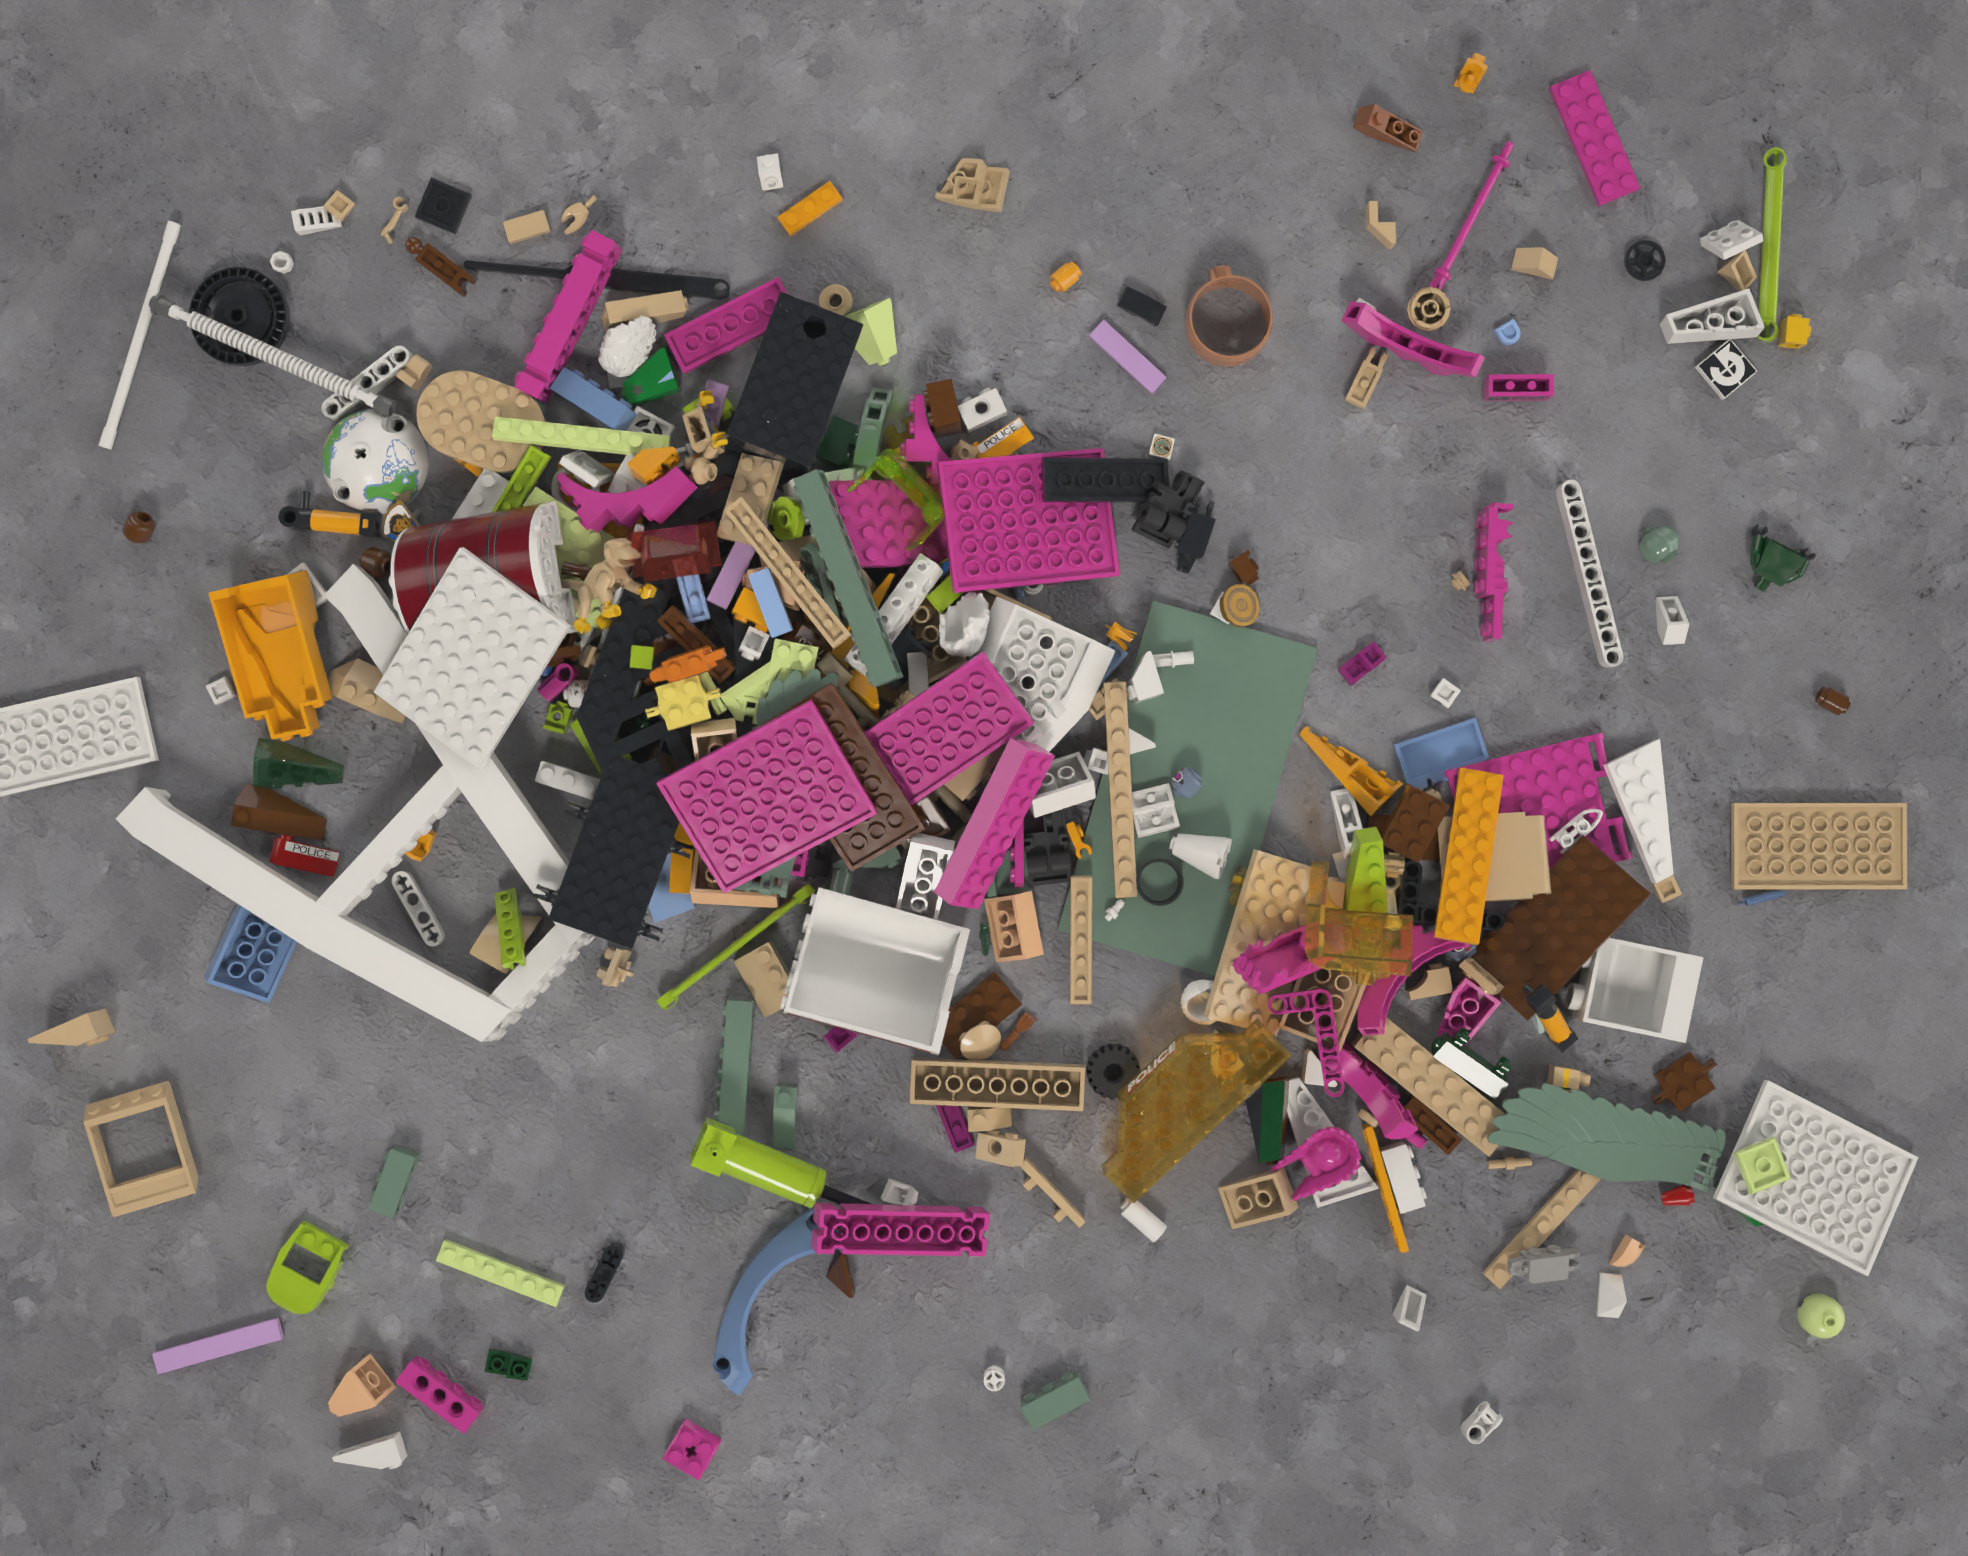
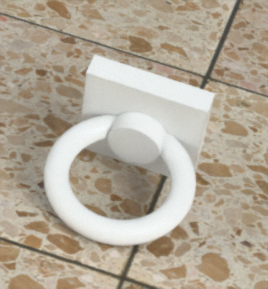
[551,450,615,512]

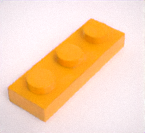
[777,181,843,237]

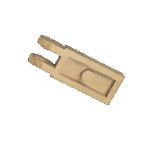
[1344,347,1388,409]

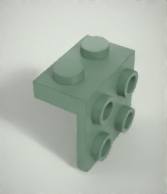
[987,850,1030,897]

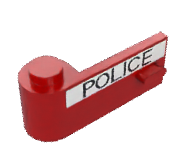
[268,834,340,877]

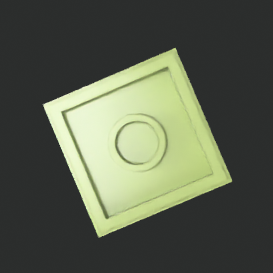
[1733,1137,1791,1194]

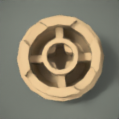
[1407,287,1451,331]

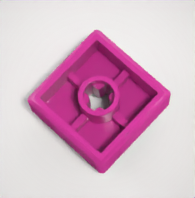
[663,1419,722,1480]

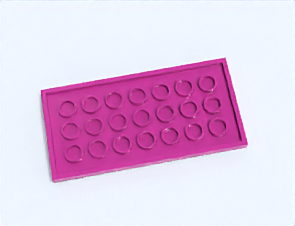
[864,651,1034,805]

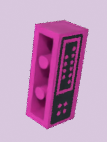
[1482,374,1554,401]

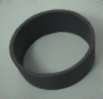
[1136,858,1184,906]

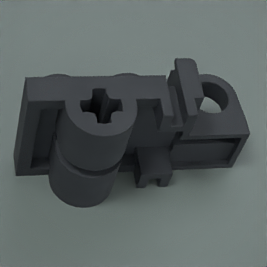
[1131,470,1205,549]
[1024,809,1072,887]

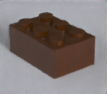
[923,379,962,438]
[1380,783,1450,863]

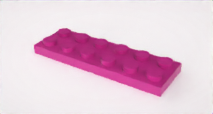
[1549,70,1640,207]
[664,277,787,374]

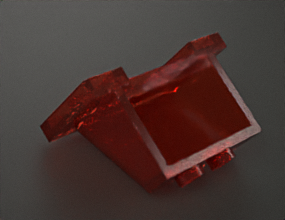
[627,521,722,582]

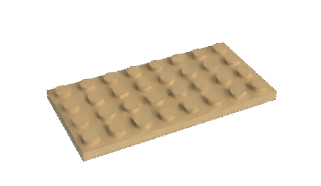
[1731,803,1907,889]
[1203,849,1326,1036]

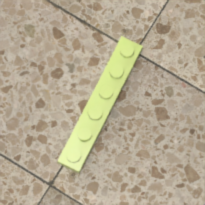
[436,1239,565,1307]

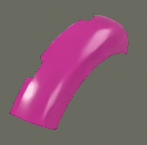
[1325,1041,1418,1139]

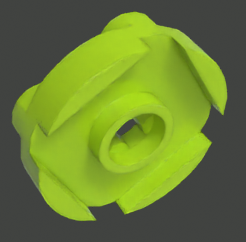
[768,496,805,541]

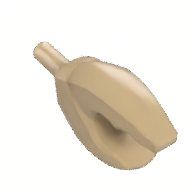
[561,195,597,235]

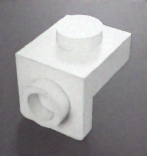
[757,153,783,190]
[738,626,770,661]
[881,1178,918,1205]

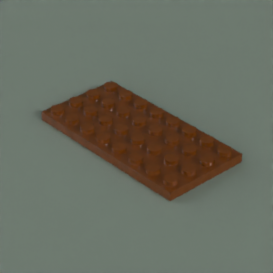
[757,682,925,872]
[1470,835,1651,1021]

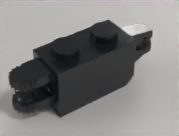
[1174,497,1216,574]

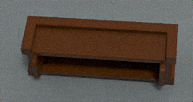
[1403,1094,1463,1155]

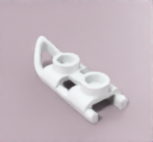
[1549,809,1603,855]

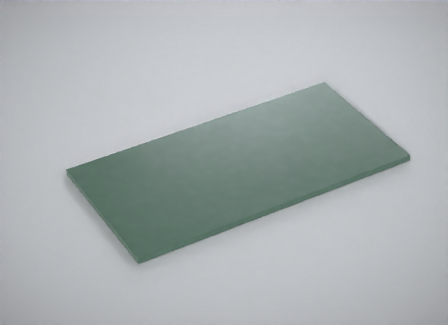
[1057,601,1318,976]

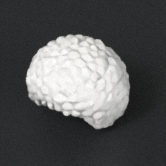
[1180,979,1217,1025]

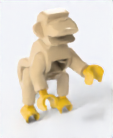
[561,538,657,634]

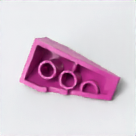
[1431,976,1502,1055]

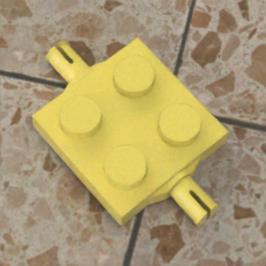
[645,675,721,731]

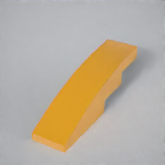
[669,841,696,894]

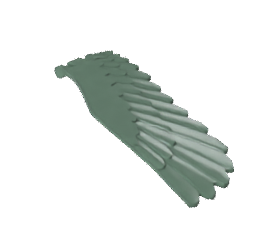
[1487,1083,1726,1193]

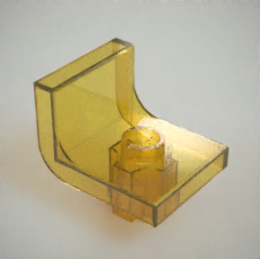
[1305,860,1413,985]

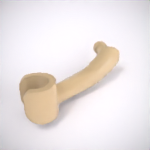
[381,197,408,244]

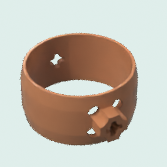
[1185,265,1273,367]

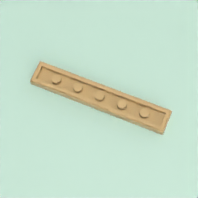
[1070,876,1092,1004]

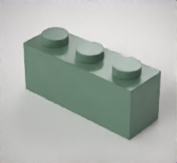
[368,1145,421,1219]
[1021,1372,1090,1431]

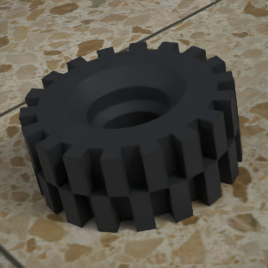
[1086,1043,1141,1100]

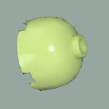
[1798,1293,1845,1339]

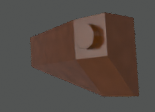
[230,783,327,840]

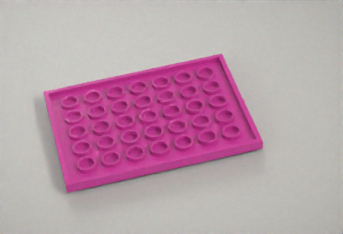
[936,448,1120,593]
[656,699,877,894]

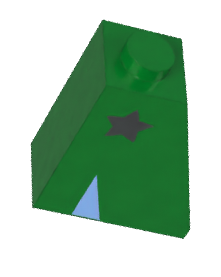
[621,347,681,408]

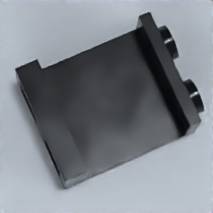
[887,623,933,690]

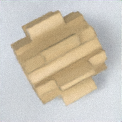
[1384,851,1405,878]

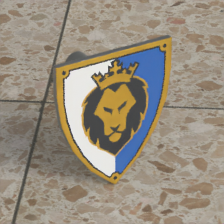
[383,499,423,542]

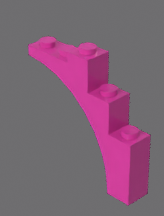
[1341,301,1485,378]
[900,395,952,483]
[556,466,698,533]
[1358,924,1470,1036]

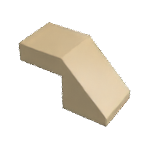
[1365,201,1396,249]

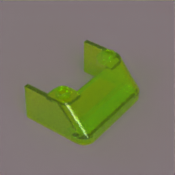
[847,449,944,552]

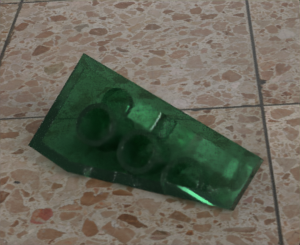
[253,738,344,789]

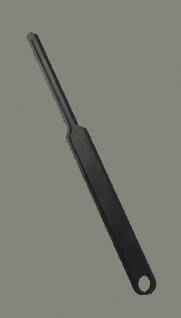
[463,260,730,300]

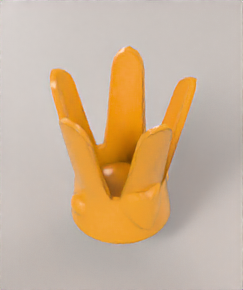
[1105,622,1138,651]

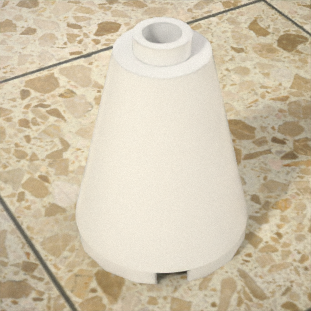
[1169,834,1232,880]

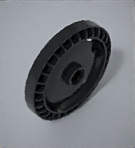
[189,267,290,367]

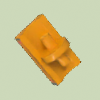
[1453,53,1488,94]

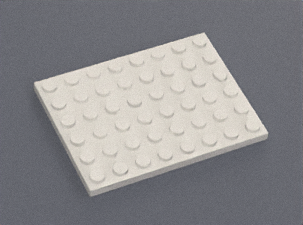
[374,547,571,770]
[1713,1080,1919,1276]

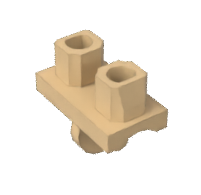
[597,947,634,987]

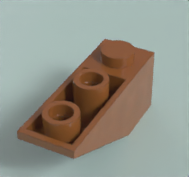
[1353,104,1423,152]

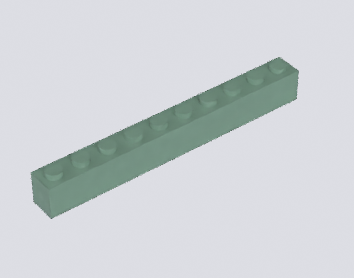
[793,469,903,687]

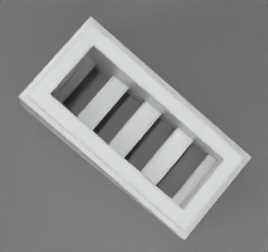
[291,206,342,236]

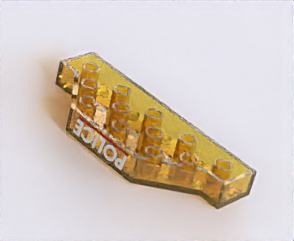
[1101,1018,1292,1203]

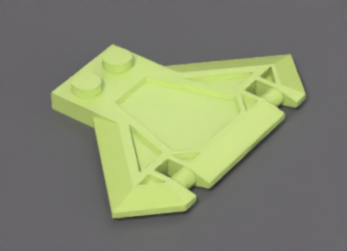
[721,638,819,724]

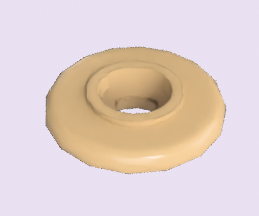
[819,284,853,316]

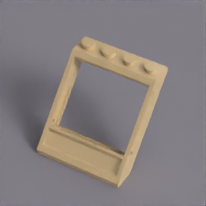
[83,1081,198,1217]

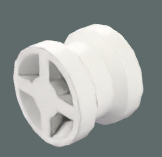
[983,1365,1005,1391]

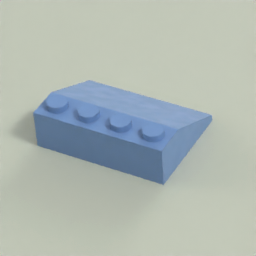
[204,903,297,1003]

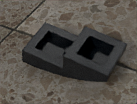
[1116,286,1167,326]

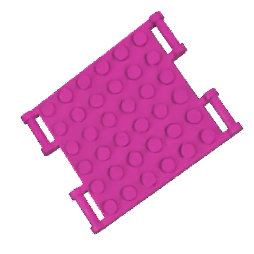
[1444,732,1633,870]

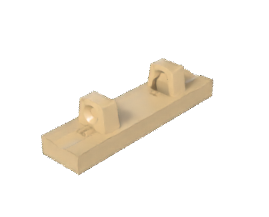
[1020,1156,1086,1228]

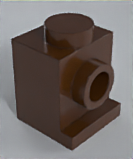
[1228,550,1260,585]

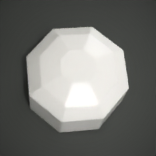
[270,251,294,274]

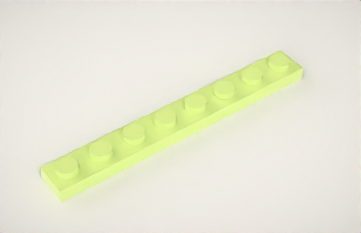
[492,416,671,456]

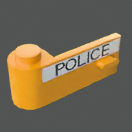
[972,417,1034,459]

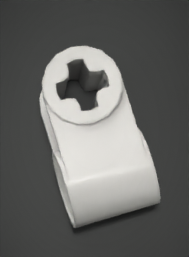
[1461,1401,1503,1444]

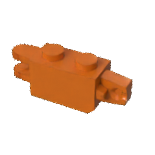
[649,645,727,683]

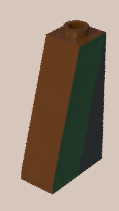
[1242,1076,1289,1165]

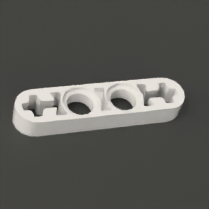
[392,871,445,946]

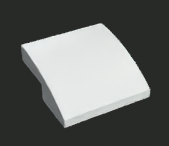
[1132,783,1180,838]

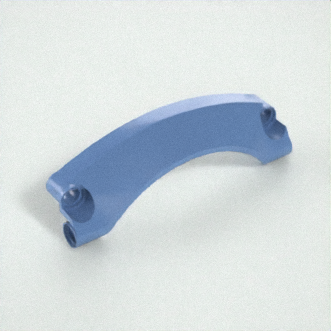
[713,1206,840,1395]

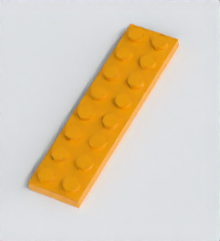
[1434,767,1504,945]

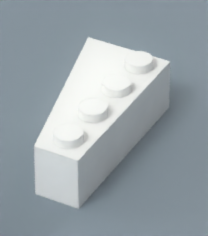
[1660,289,1765,344]

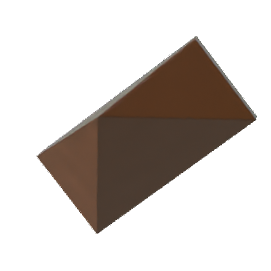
[826,1253,855,1298]

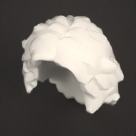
[598,315,656,377]
[939,592,990,657]

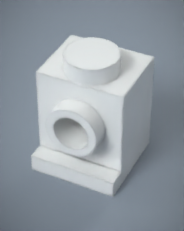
[1083,747,1108,775]

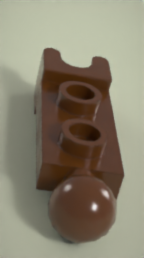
[405,237,476,297]

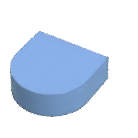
[1494,318,1521,345]

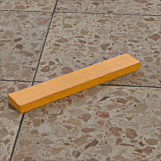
[1361,1123,1409,1253]

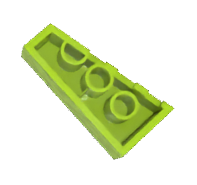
[1341,827,1388,920]

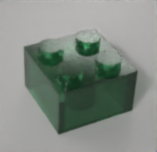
[816,415,859,470]

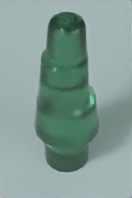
[979,923,991,956]

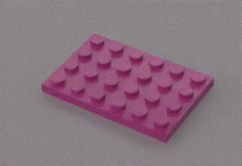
[828,480,948,568]

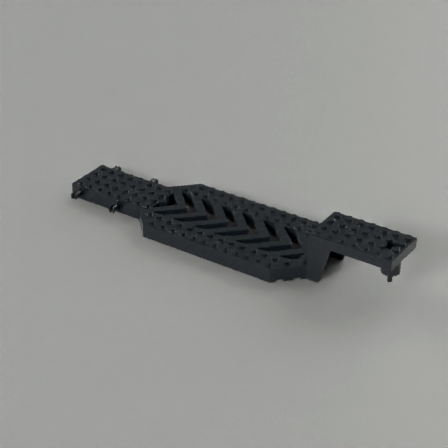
[533,291,864,949]

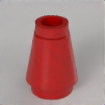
[1660,1185,1695,1206]

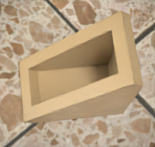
[1511,247,1558,280]
[1717,250,1757,291]

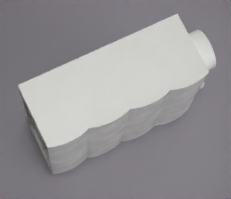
[1565,938,1703,1043]

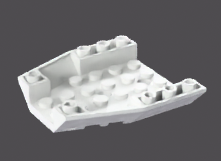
[969,597,1115,752]

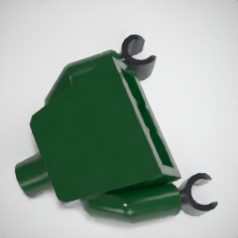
[1750,524,1816,592]

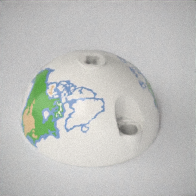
[322,409,429,514]

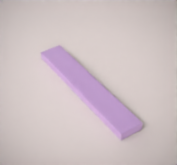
[707,489,784,610]
[152,1317,284,1374]

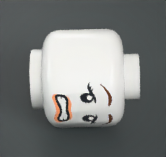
[564,680,589,708]

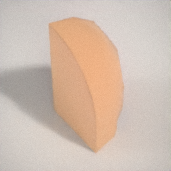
[1609,1234,1645,1267]

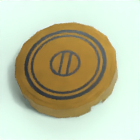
[1219,584,1260,627]

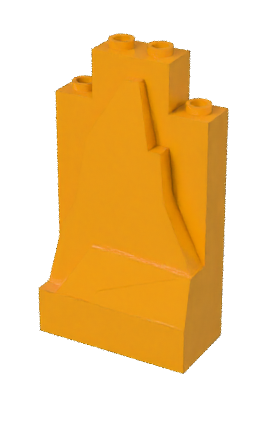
[208,570,333,741]

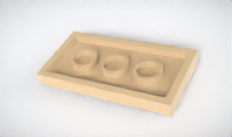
[716,453,784,546]

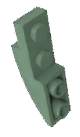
[853,388,893,469]

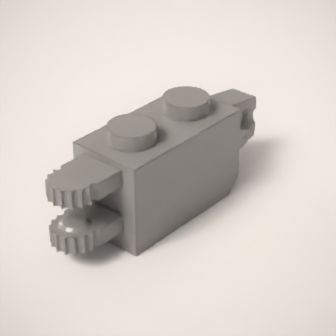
[1507,1245,1580,1284]

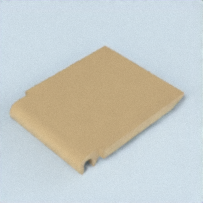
[1437,812,1551,902]

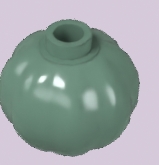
[1639,525,1680,564]

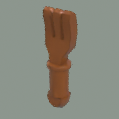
[1000,1011,1037,1051]

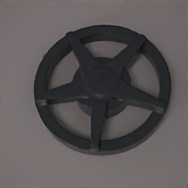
[1624,240,1666,281]

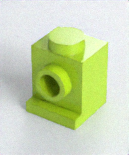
[542,701,575,735]

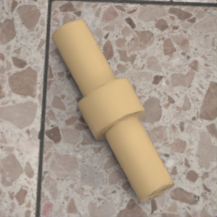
[1487,1156,1532,1170]

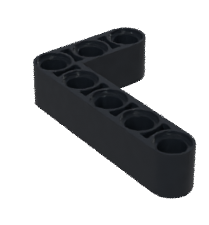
[1396,859,1505,931]

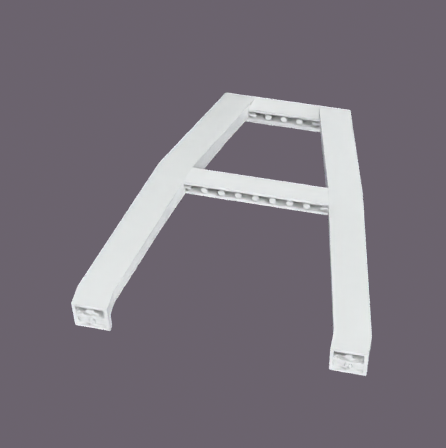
[116,564,595,1042]

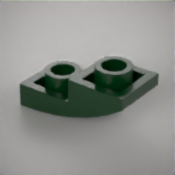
[484,1349,532,1381]

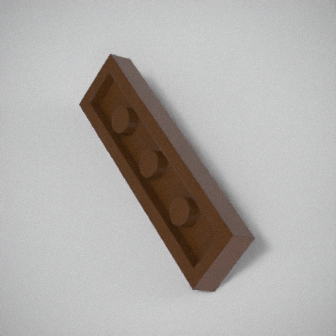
[657,605,737,684]

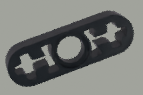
[585,1243,625,1303]

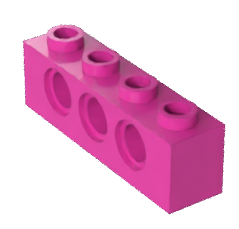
[395,1356,485,1434]

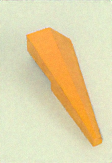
[1299,726,1403,816]

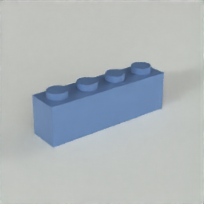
[550,367,637,431]

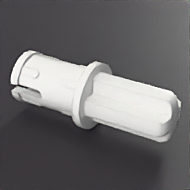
[1152,651,1194,668]

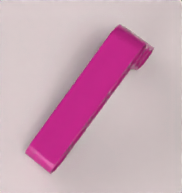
[1268,989,1344,1097]

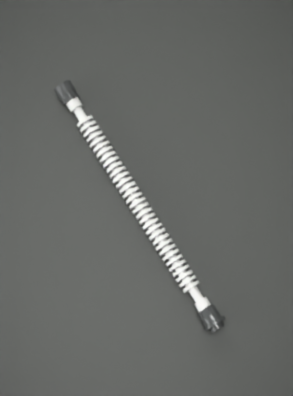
[149,293,396,417]

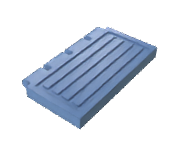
[1393,718,1489,789]

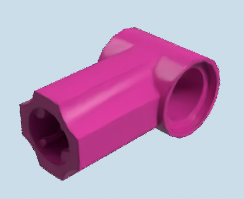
[537,663,580,702]

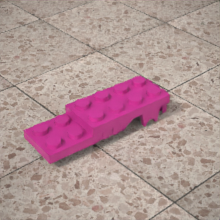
[1473,502,1514,642]
[1232,914,1360,995]

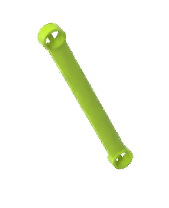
[1757,147,1787,343]
[656,883,816,1010]

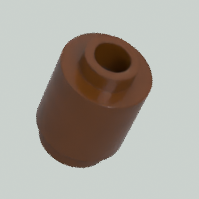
[1815,687,1851,716]

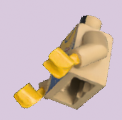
[682,390,728,460]

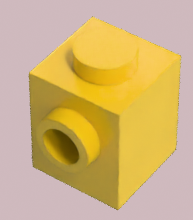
[1777,314,1811,349]

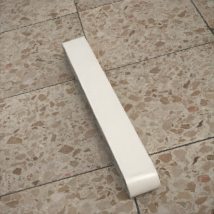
[1556,480,1623,668]

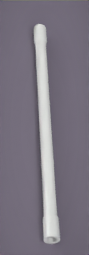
[98,221,181,450]

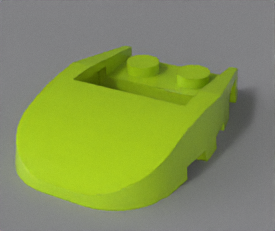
[266,1220,349,1314]

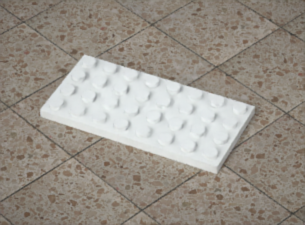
[0,677,159,797]

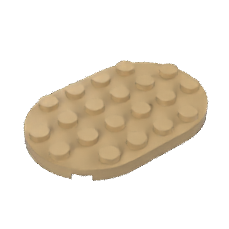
[417,371,546,473]

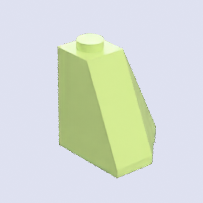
[844,298,897,366]

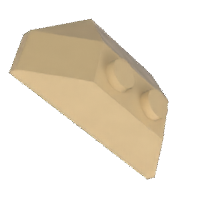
[328,658,406,724]

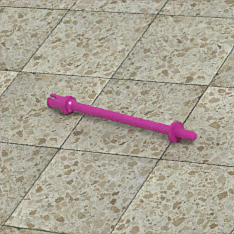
[1429,141,1513,290]

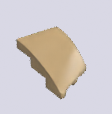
[935,158,1010,212]
[469,914,543,974]

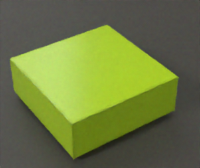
[630,645,654,670]

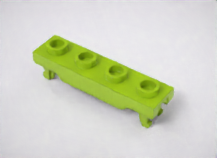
[494,888,526,970]

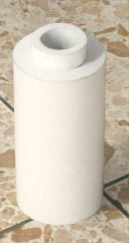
[1120,1197,1167,1242]

